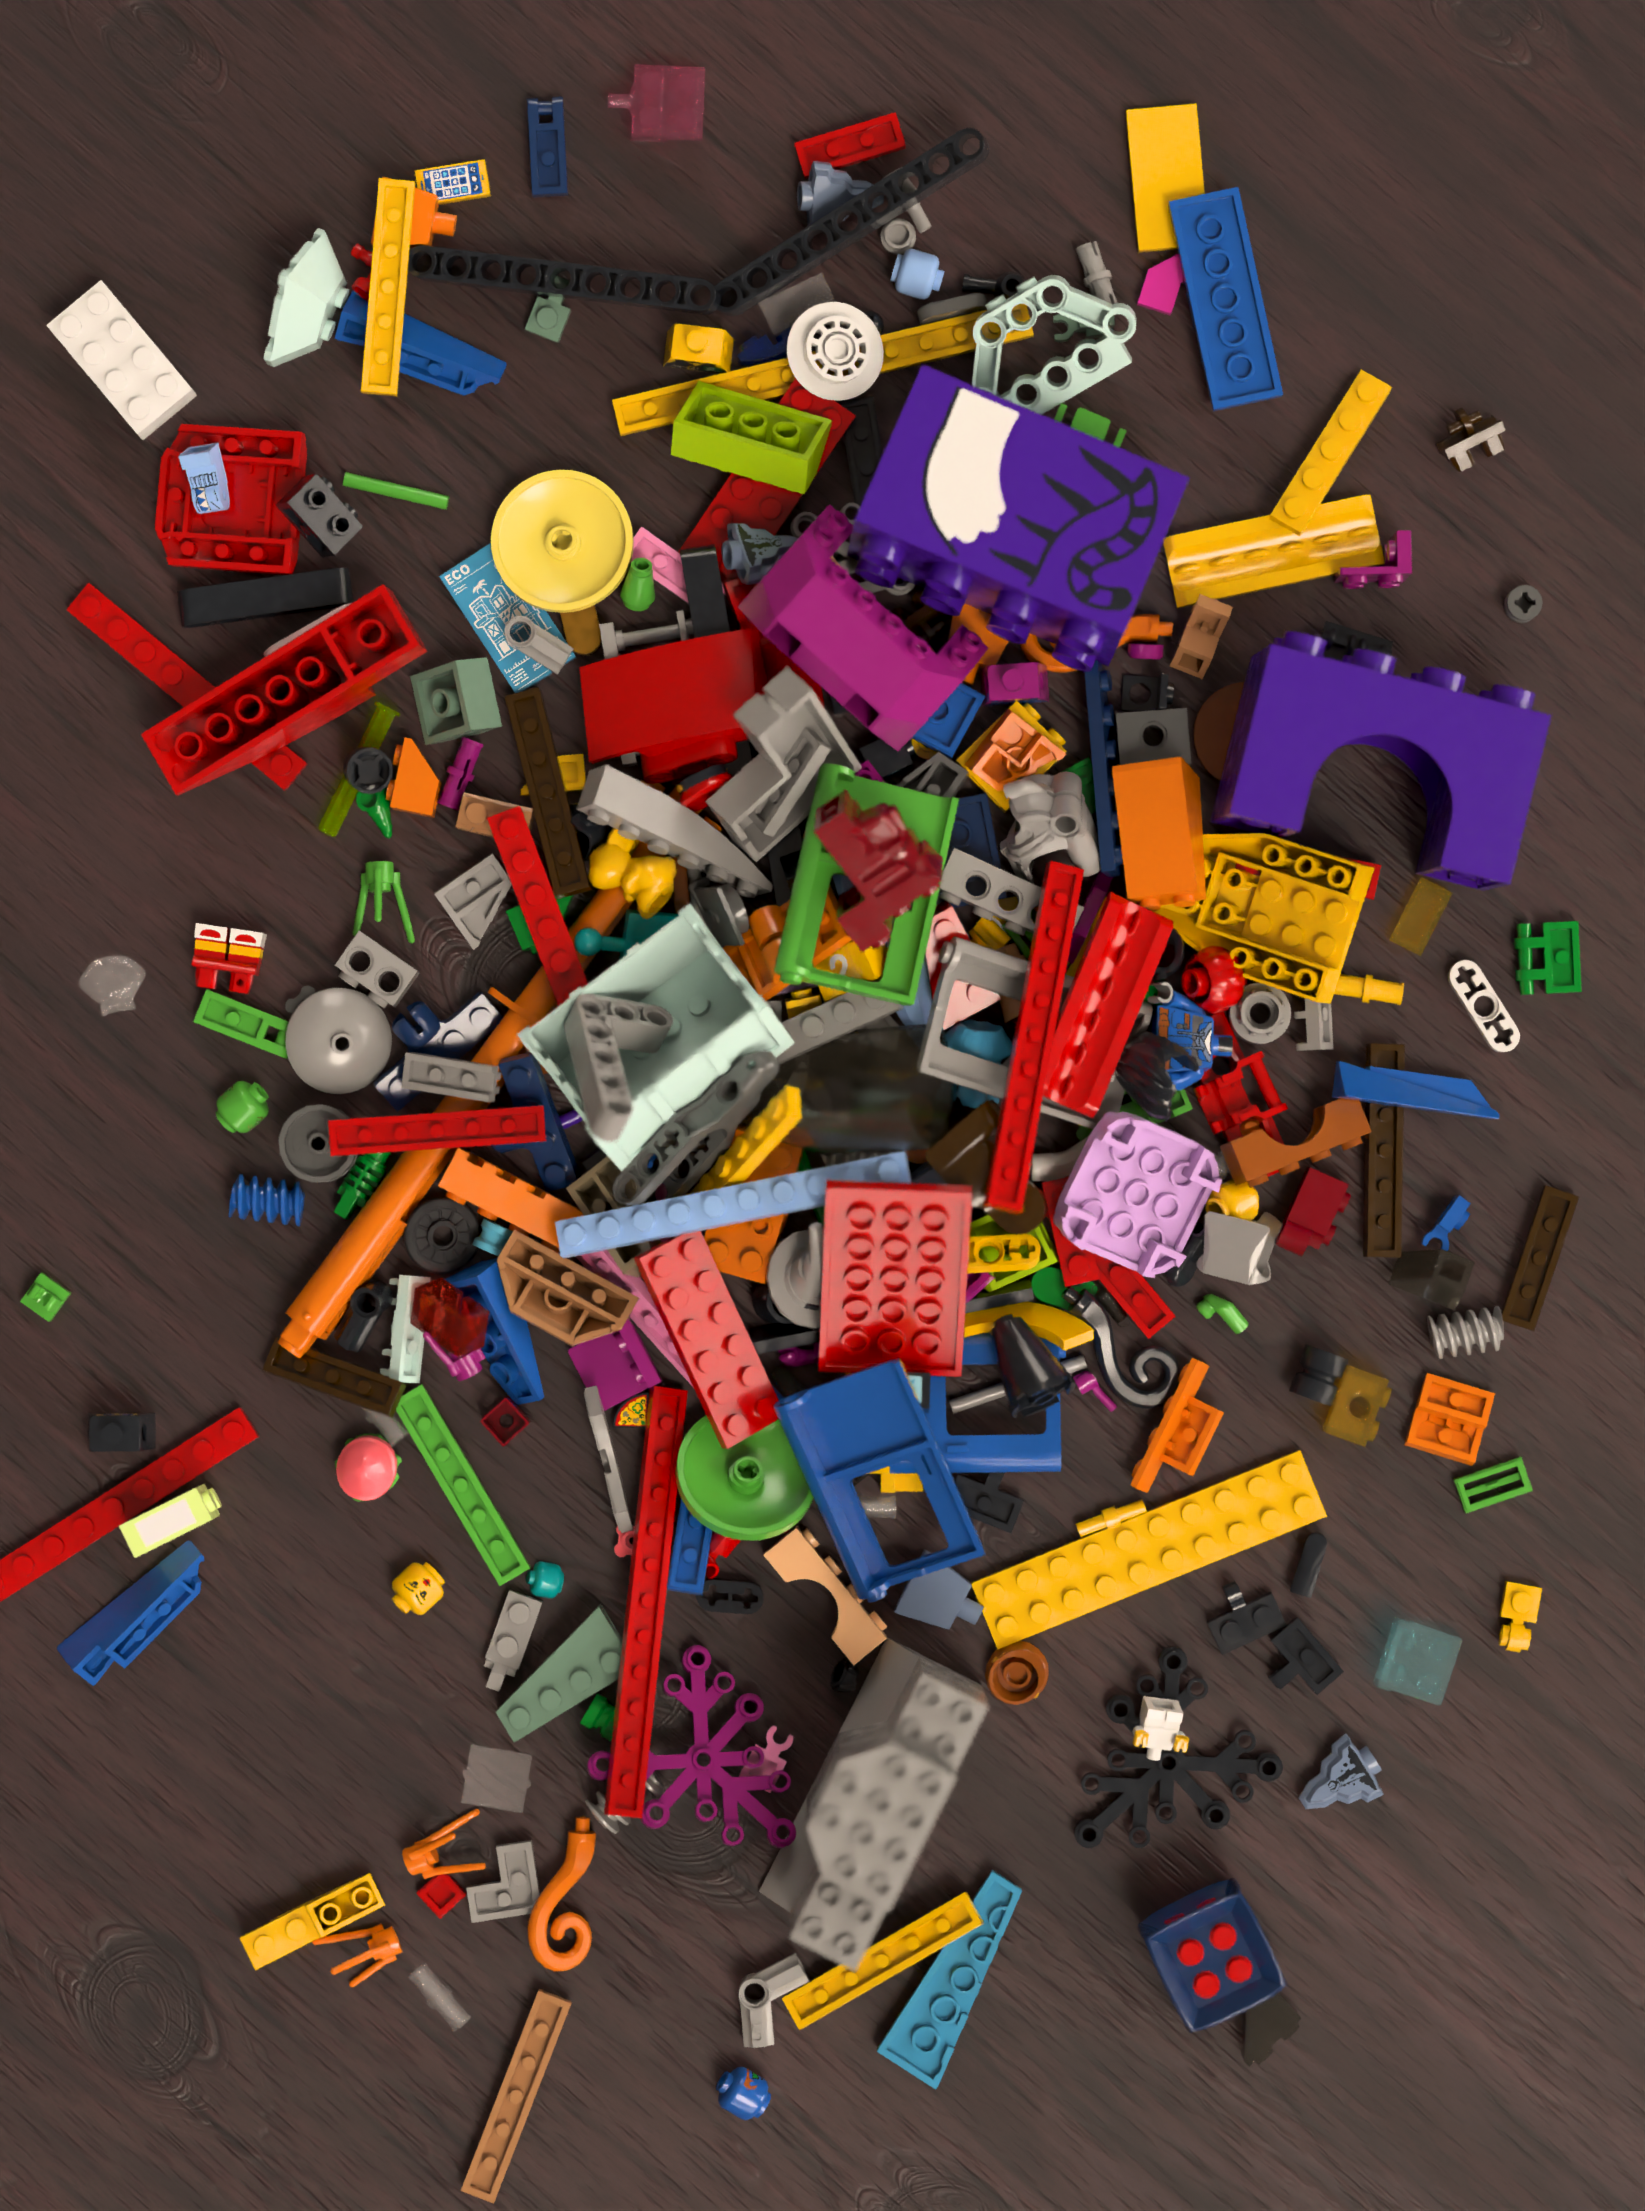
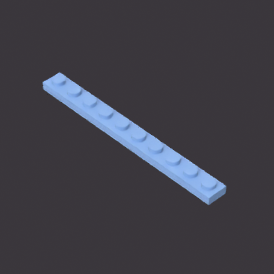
[555,1151,912,1258]

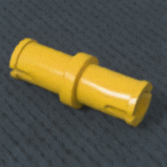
[1334,974,1404,1006]

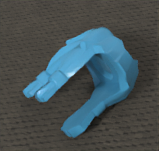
[936,1019,1013,1108]

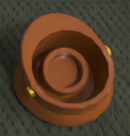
[985,1641,1049,1705]

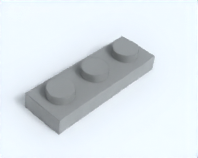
[748,728,831,837]

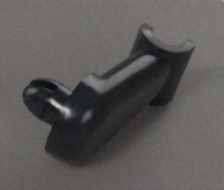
[1164,1222,1205,1287]

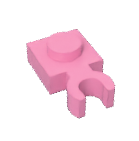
[739,1725,793,1793]

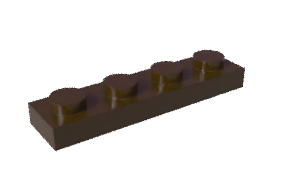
[1501,1185,1579,1331]
[262,1337,406,1418]

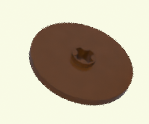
[1193,682,1244,781]

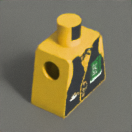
[663,324,734,374]

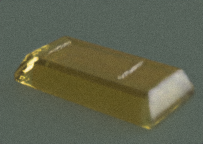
[1389,877,1453,956]

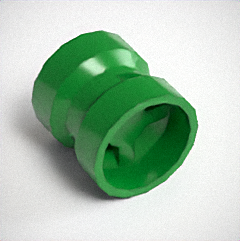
[580,1693,615,1741]

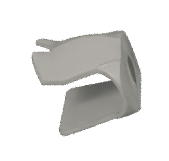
[1196,1211,1283,1285]

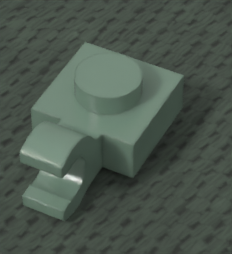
[525,276,571,343]
[1053,314,1115,343]

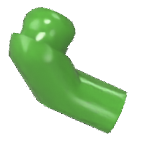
[1196,1294,1249,1334]

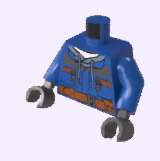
[1148,982,1233,1091]

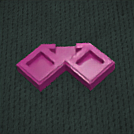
[1137,254,1185,316]

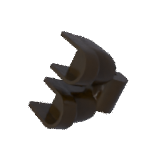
[925,1099,1047,1235]

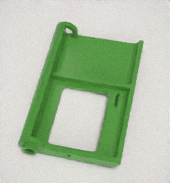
[774,763,959,1005]

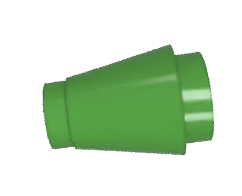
[620,558,655,611]

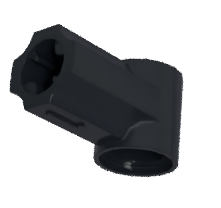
[333,1281,393,1353]

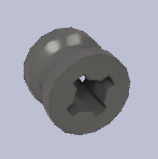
[1504,585,1543,623]

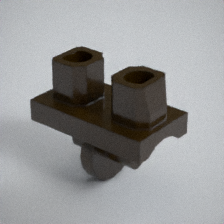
[1436,408,1506,472]
[890,588,951,649]

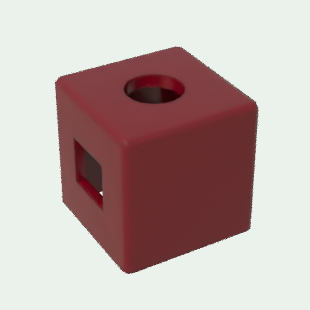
[480,1396,531,1447]

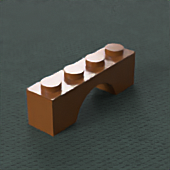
[1220,1098,1372,1188]

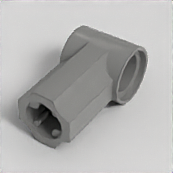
[505,616,574,675]

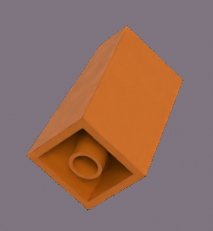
[1112,757,1206,911]

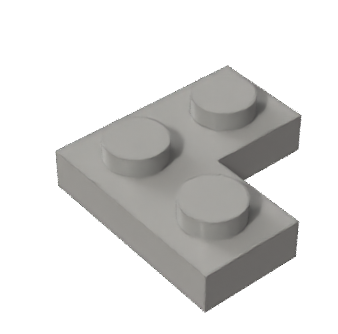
[466,1840,540,1923]

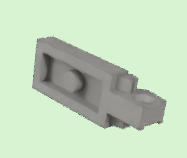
[484,1590,543,1692]

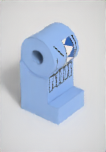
[178,443,230,514]

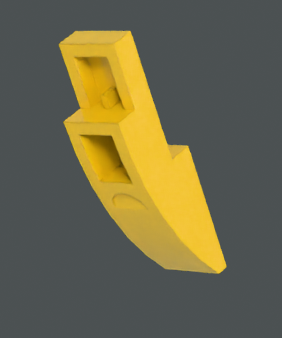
[239,1873,385,1970]

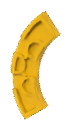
[964,1302,1094,1351]

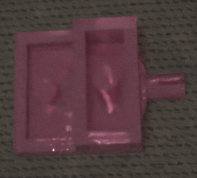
[608,64,706,142]

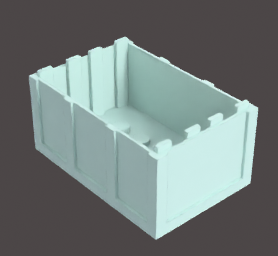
[517,904,795,1172]

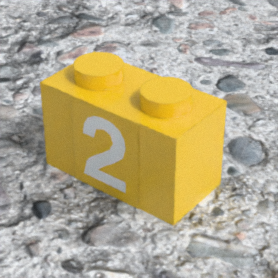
[815,940,888,1002]

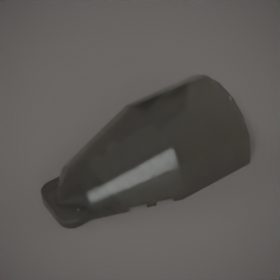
[736,1024,954,1156]

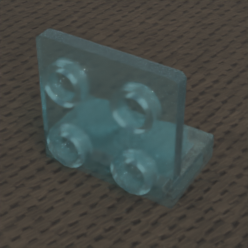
[1373,1616,1462,1706]

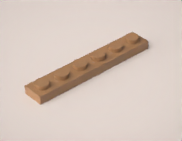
[461,1989,572,2204]

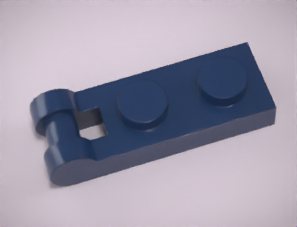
[527,96,568,197]

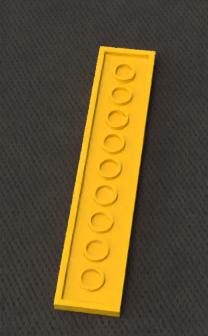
[971,1450,1327,1649]

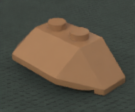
[497,1230,639,1346]

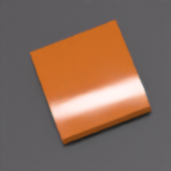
[1404,1373,1495,1466]

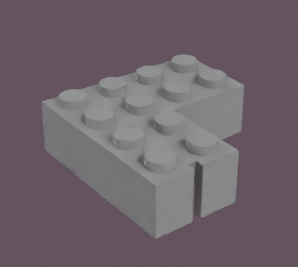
[706,667,862,862]

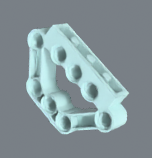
[972,275,1137,415]

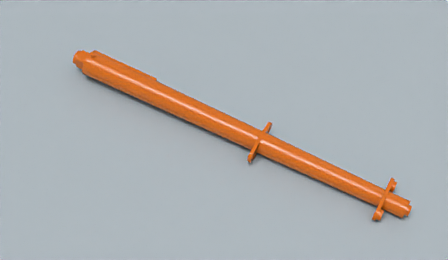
[277,780,722,1358]

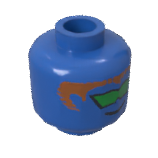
[716,2067,771,2121]

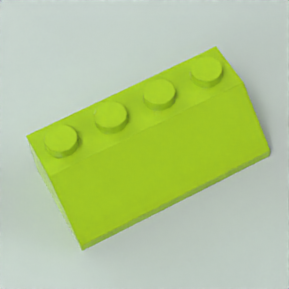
[671,381,832,494]

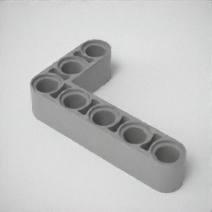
[564,994,673,1142]

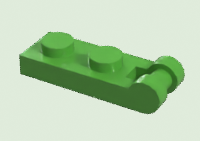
[194,989,289,1059]

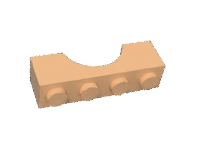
[763,1526,887,1665]

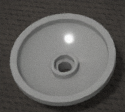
[285,987,392,1094]

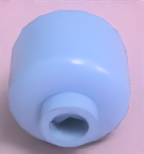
[890,248,945,299]

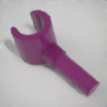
[1073,1371,1117,1412]

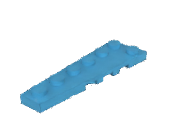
[876,1870,1022,2090]

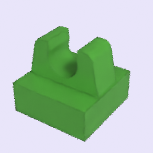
[20,1272,71,1322]

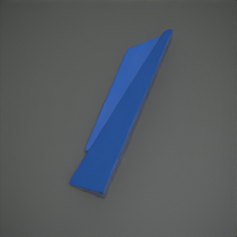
[335,291,507,396]
[1332,1061,1500,1119]
[57,1540,204,1686]

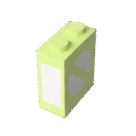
[119,1484,222,1558]

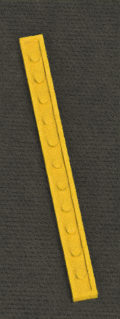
[612,304,1034,436]

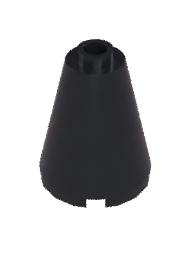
[990,1314,1076,1418]

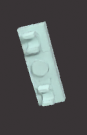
[380,1275,431,1383]

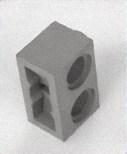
[335,931,420,1009]

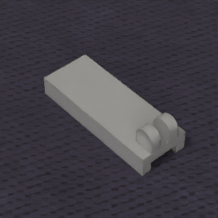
[401,1052,501,1102]

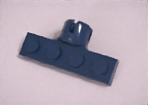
[373,991,503,1112]
[491,1052,581,1192]

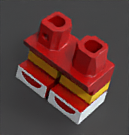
[191,923,267,994]

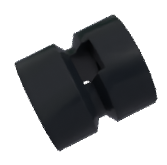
[343,746,393,794]
[1289,1344,1349,1407]

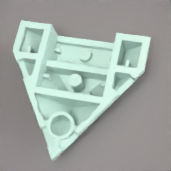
[263,228,349,367]

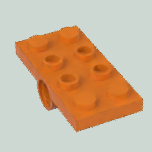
[723,884,852,1002]
[704,1128,805,1285]

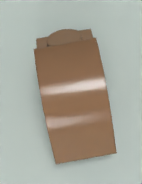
[1170,594,1233,679]

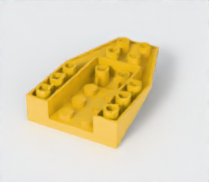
[1153,833,1374,1004]

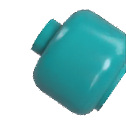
[526,1561,564,1599]

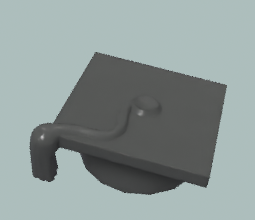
[688,876,749,946]

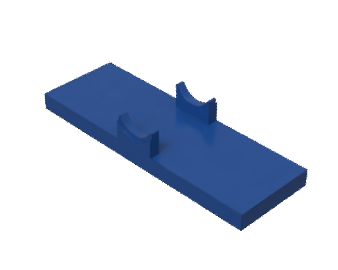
[1168,187,1283,411]

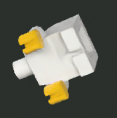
[1133,1696,1189,1761]

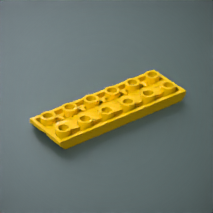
[1163,495,1384,608]

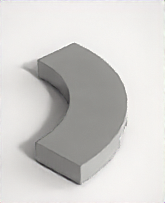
[583,1385,633,1533]

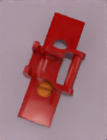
[1193,1012,1288,1177]

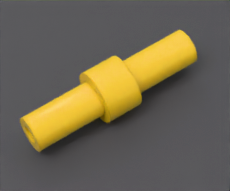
[1076,1499,1147,1537]

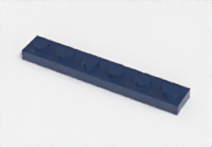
[1085,660,1124,878]

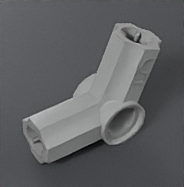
[738,1953,809,2048]

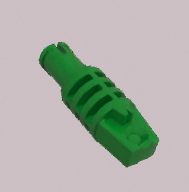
[334,1152,391,1220]

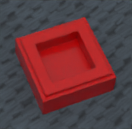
[416,1874,467,1919]

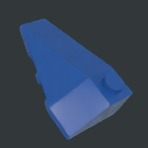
[430,1258,544,1405]

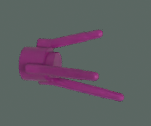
[423,1299,486,1381]

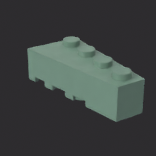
[496,1604,623,1743]

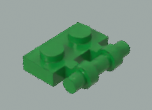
[1514,921,1582,995]

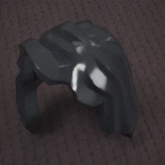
[1115,1031,1199,1121]

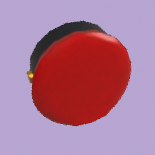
[672,763,733,812]

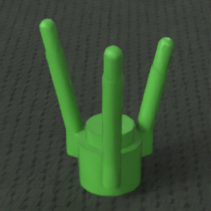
[353,861,415,944]

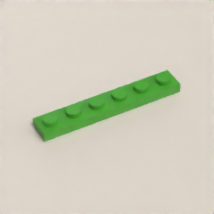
[396,1384,531,1586]

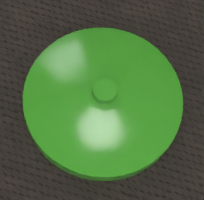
[676,1415,814,1541]

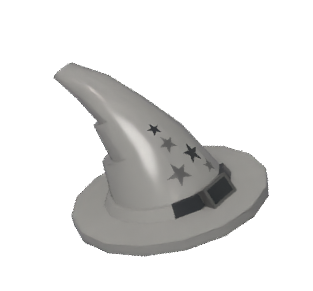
[766,1223,824,1329]

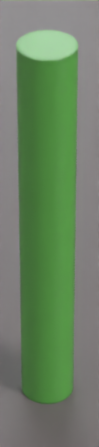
[343,472,449,510]

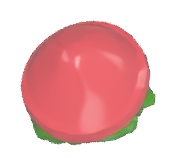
[335,1433,402,1502]

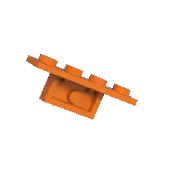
[1131,1358,1224,1493]

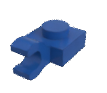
[1421,1195,1471,1257]

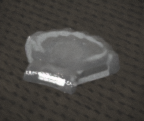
[79,955,146,1016]

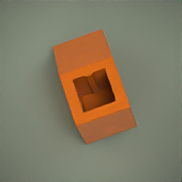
[386,737,442,818]

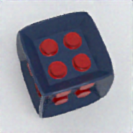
[1137,1878,1287,2033]

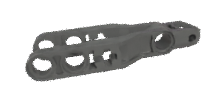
[613,1051,780,1206]

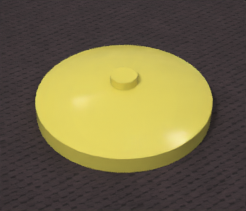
[491,470,634,613]

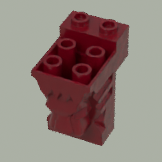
[814,789,943,953]

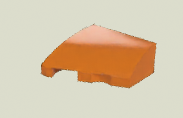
[965,709,1066,792]

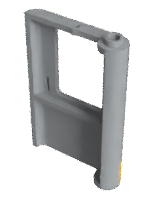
[917,937,1153,1129]

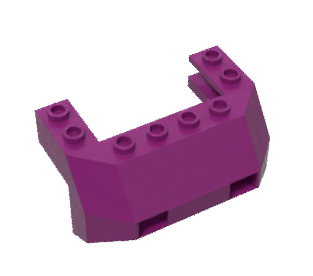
[738,504,989,751]

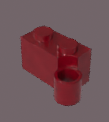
[1275,1167,1351,1257]

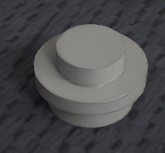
[881,218,916,255]

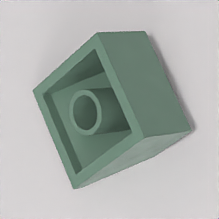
[410,657,502,745]

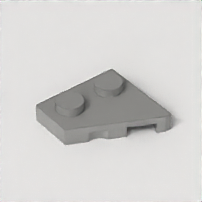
[434,853,511,950]

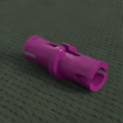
[437,736,484,811]

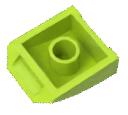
[970,1203,1059,1292]

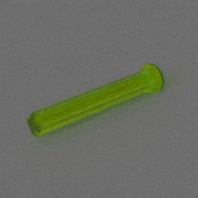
[319,701,401,837]

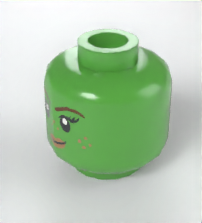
[215,1081,269,1133]

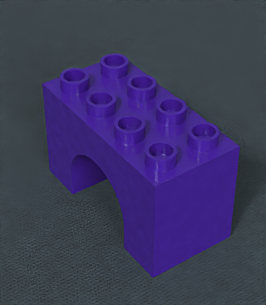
[1210,631,1552,891]

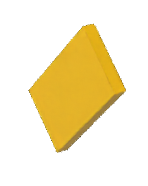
[1125,104,1205,253]

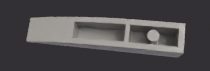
[577,765,773,898]

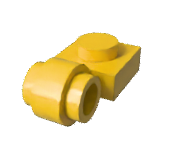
[1499,1581,1542,1653]

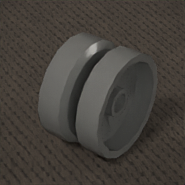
[279,1105,359,1183]

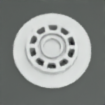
[787,302,884,401]

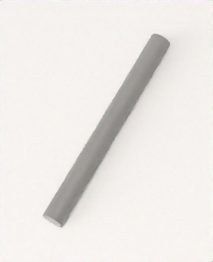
[949,1354,1088,1414]

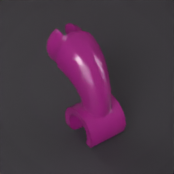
[778,1342,819,1367]

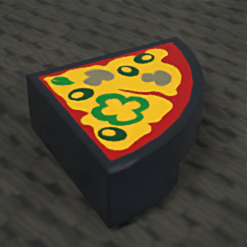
[613,1392,649,1428]

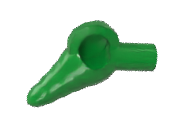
[356,787,392,838]

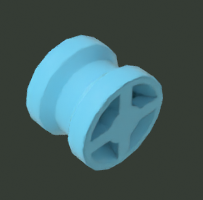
[472,1219,513,1256]

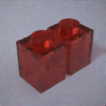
[410,1277,489,1357]

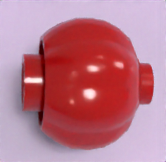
[1182,946,1248,1014]

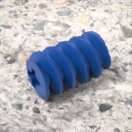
[229,1174,305,1227]

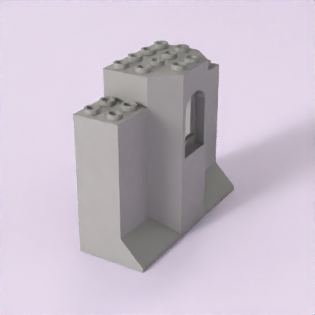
[759,1637,989,1971]

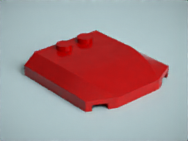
[155,424,307,575]

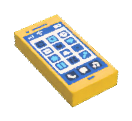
[415,159,491,205]

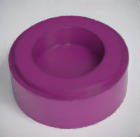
[1128,644,1164,659]

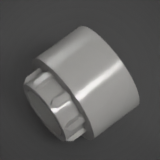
[1227,983,1291,1045]

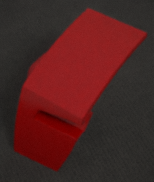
[579,628,825,784]

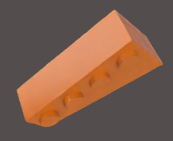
[438,1148,584,1254]

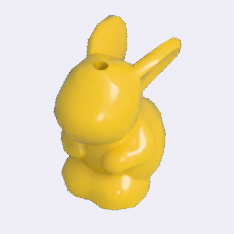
[588,828,676,919]

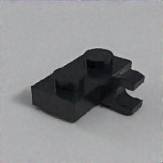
[955,1472,1024,1533]
[1206,1581,1287,1655]
[1268,1617,1344,1695]

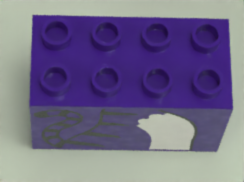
[847,364,1190,672]

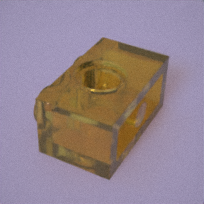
[1321,1365,1392,1447]

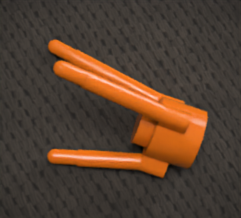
[402,1809,486,1879]
[312,1923,403,1987]

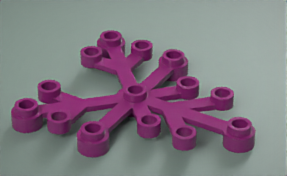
[587,1645,796,1848]

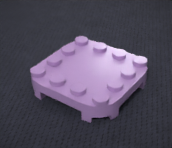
[1053,1112,1222,1278]

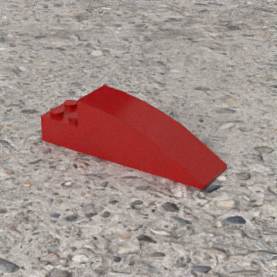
[141,584,427,796]

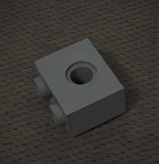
[1115,708,1191,766]

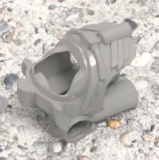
[1000,771,1101,884]

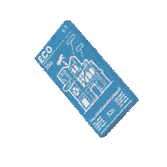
[439,543,576,693]

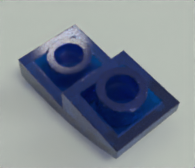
[737,326,792,367]

